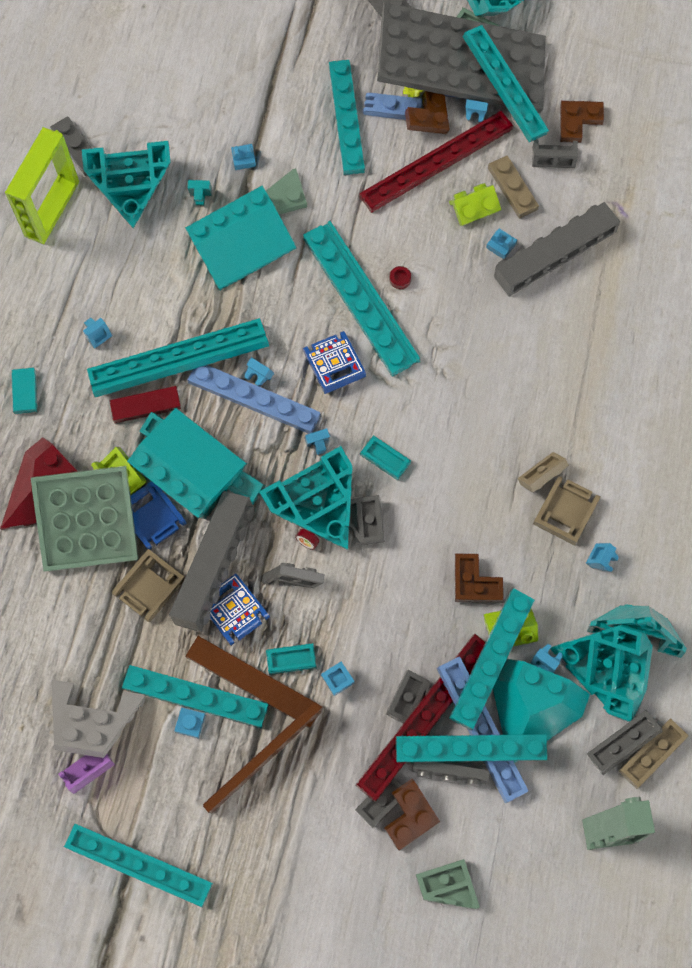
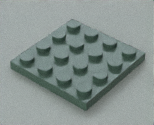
[31,466,139,572]

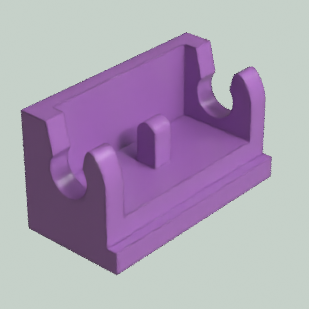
[58,753,115,794]

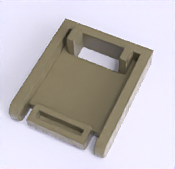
[533,476,601,546]
[112,549,185,622]

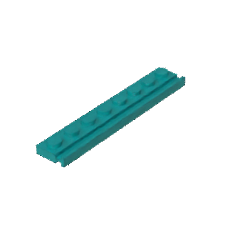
[303,221,420,377]
[87,318,269,398]

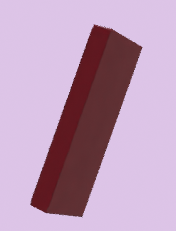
[109,386,181,424]

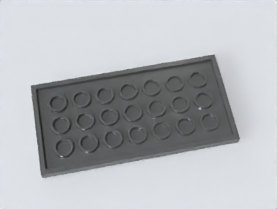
[377,2,546,113]

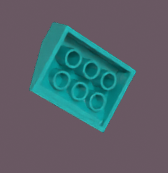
[185,185,297,290]
[127,408,247,519]

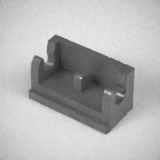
[532,139,578,168]

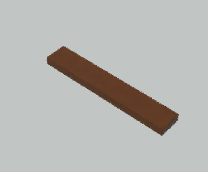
[185,636,323,729]
[203,703,322,814]

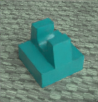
[188,180,212,206]

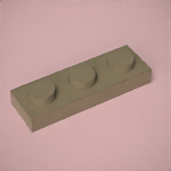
[488,155,539,219]
[619,718,689,789]

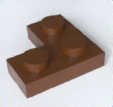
[405,91,450,134]
[560,100,604,143]
[455,553,504,603]
[384,779,440,851]

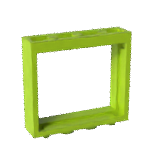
[5,127,80,245]

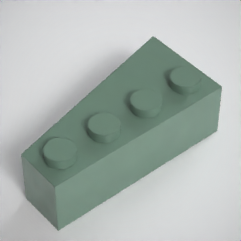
[582,797,655,850]

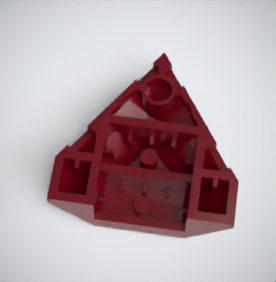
[0,437,78,530]

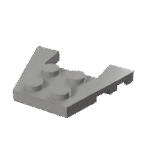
[51,680,145,758]

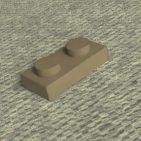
[517,452,569,492]

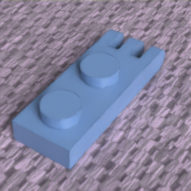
[363,93,422,120]

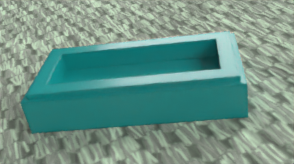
[12,367,37,414]
[360,435,411,481]
[266,643,317,675]

